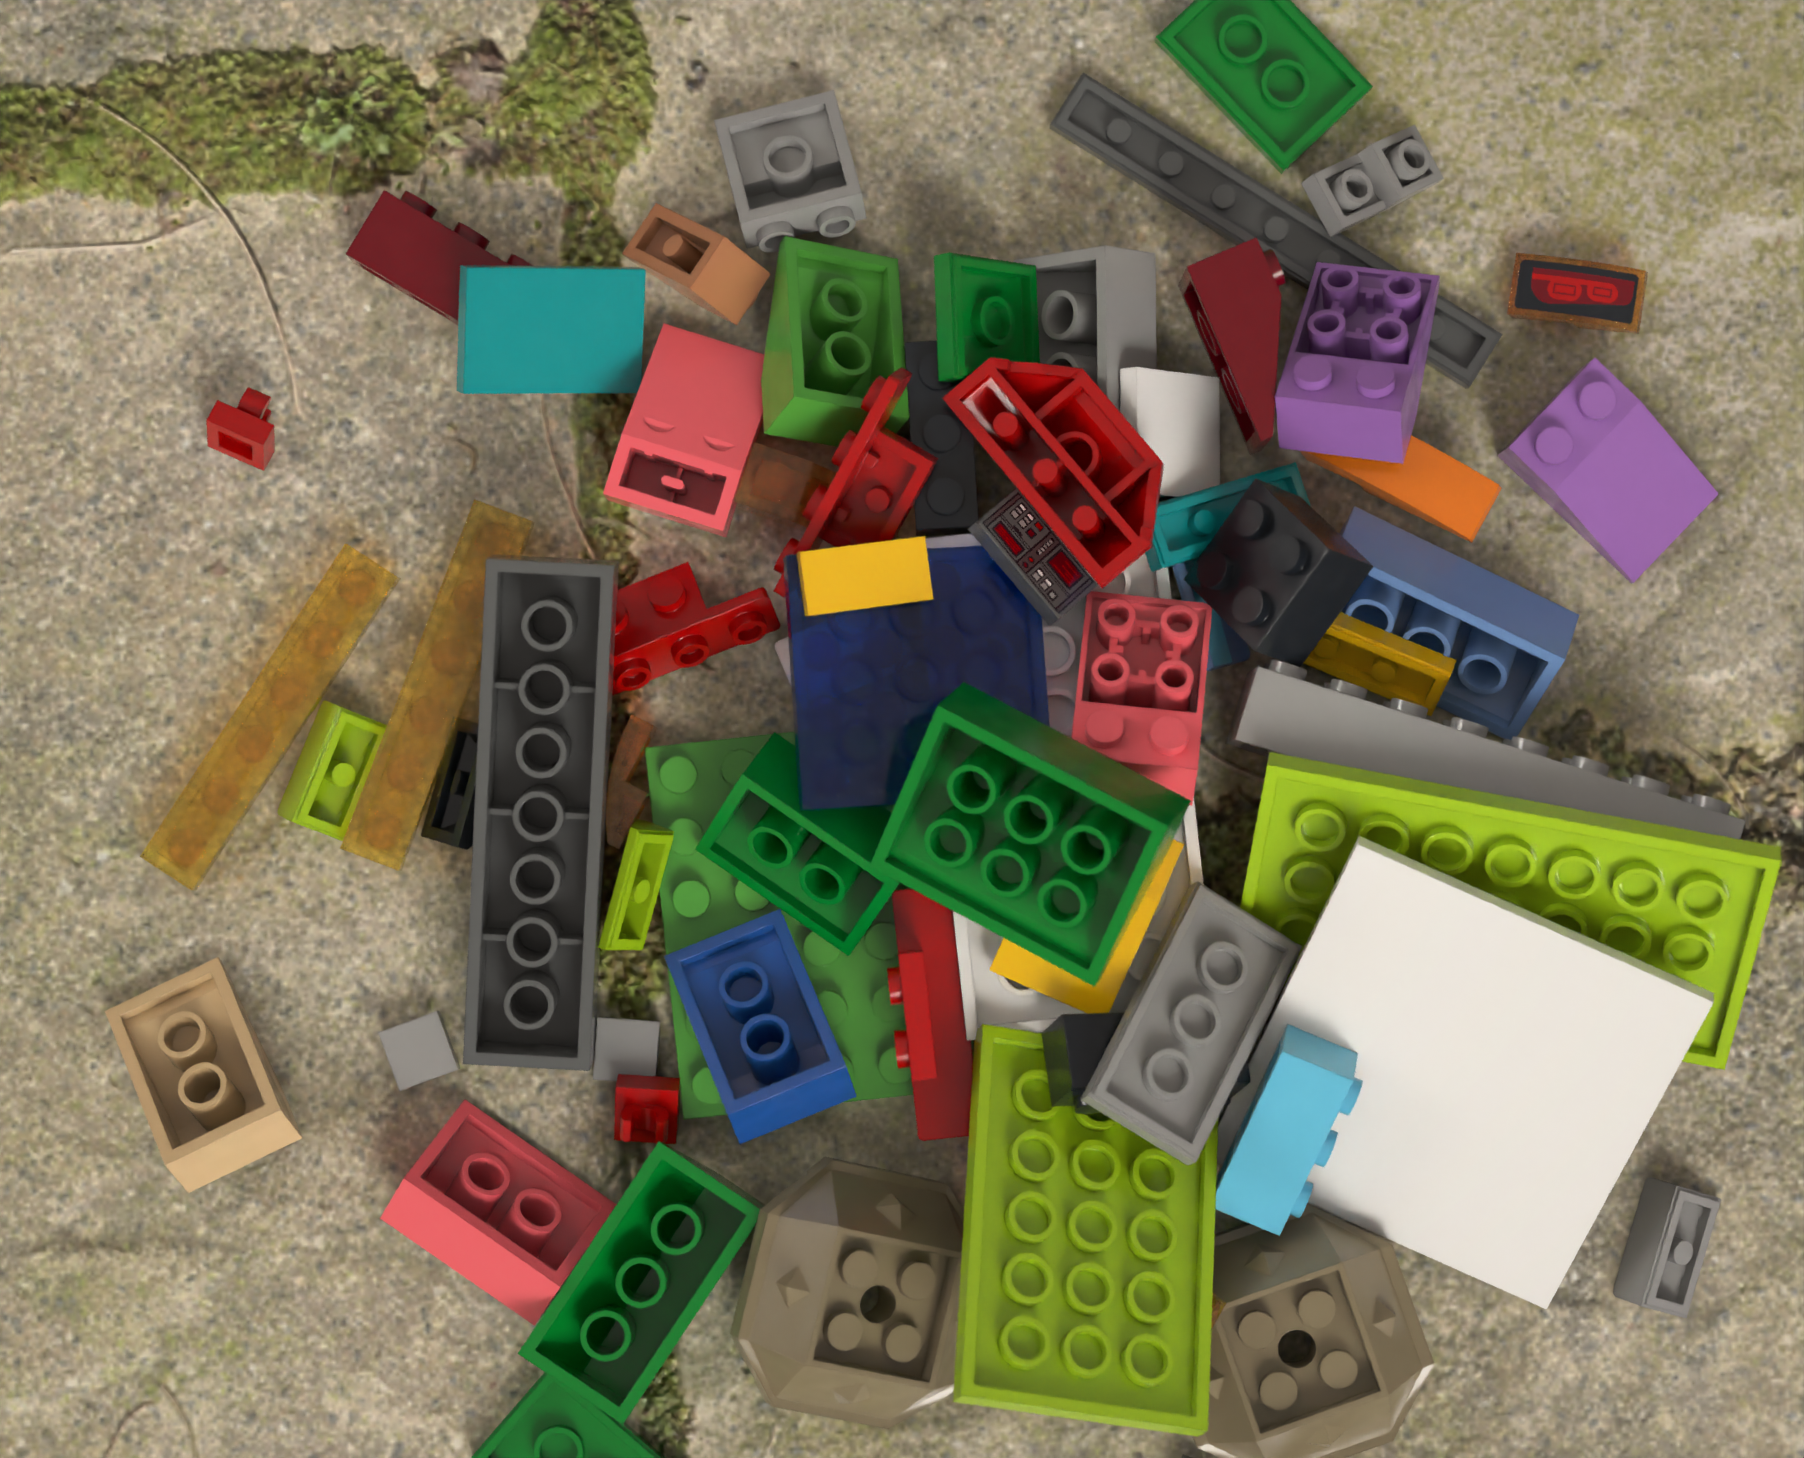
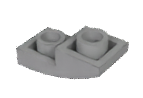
[1301,125,1444,237]

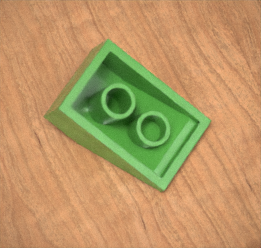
[761,236,909,447]

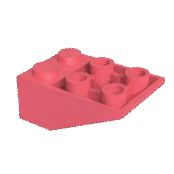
[603,323,765,537]
[1071,591,1212,805]

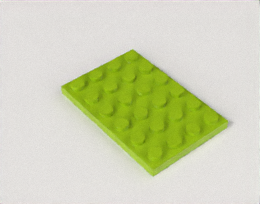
[953,1024,1219,1437]

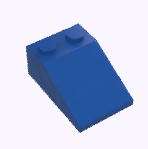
[664,909,857,1144]

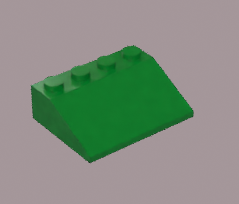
[870,682,1191,987]

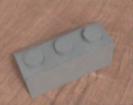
[1014,245,1157,411]

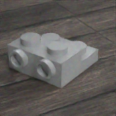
[714,90,867,253]

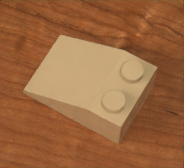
[105,957,302,1193]

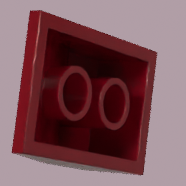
[1178,237,1285,455]

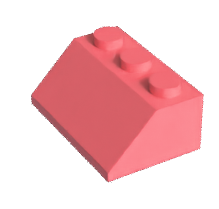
[380,1100,617,1326]

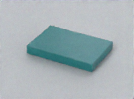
[456,265,646,394]

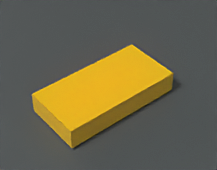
[796,536,933,617]

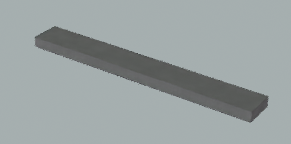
[1050,73,1503,389]

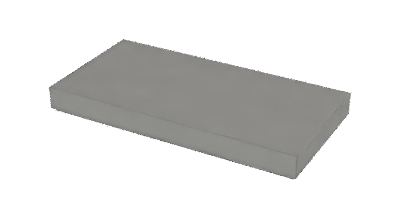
[1080,881,1302,1165]

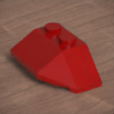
[942,357,1164,589]

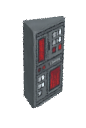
[968,488,1098,626]

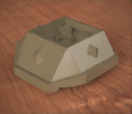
[730,1157,964,1429]
[1192,1203,1434,1458]

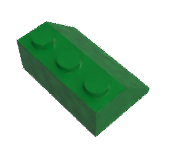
[695,732,900,956]

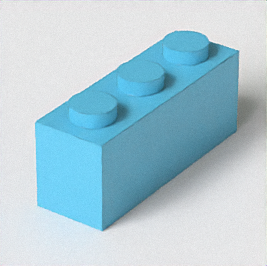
[1215,1024,1363,1236]

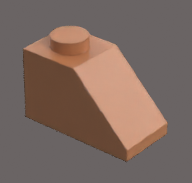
[622,203,771,325]

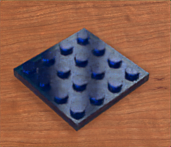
[783,546,1050,811]

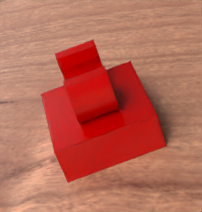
[206,387,275,471]
[614,1074,680,1144]

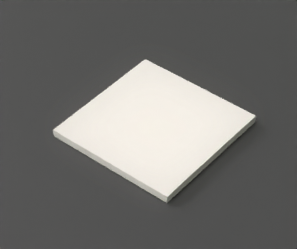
[1217,836,1714,1309]

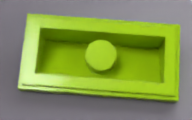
[277,700,393,842]
[598,819,674,950]

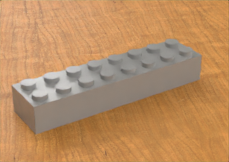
[1225,660,1745,839]

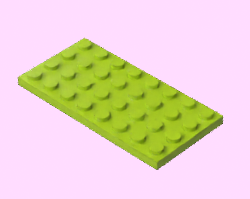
[1240,752,1782,1070]

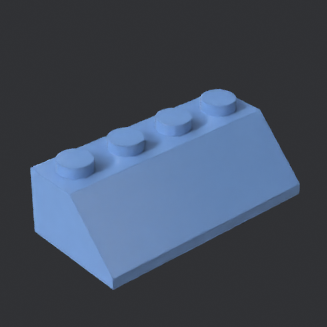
[1339,506,1579,740]

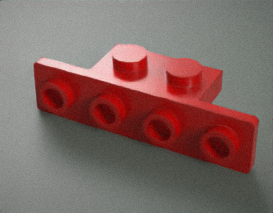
[773,367,939,598]
[612,562,781,696]
[887,889,973,1141]

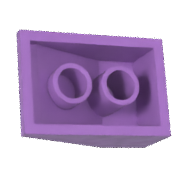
[1497,358,1719,584]

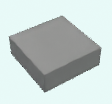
[378,1010,461,1091]
[593,1017,661,1081]

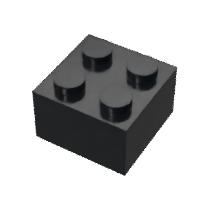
[1184,478,1374,667]

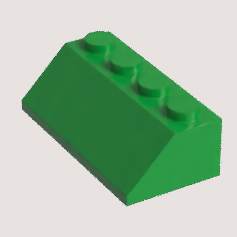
[517,1141,765,1424]

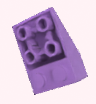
[1275,262,1440,464]

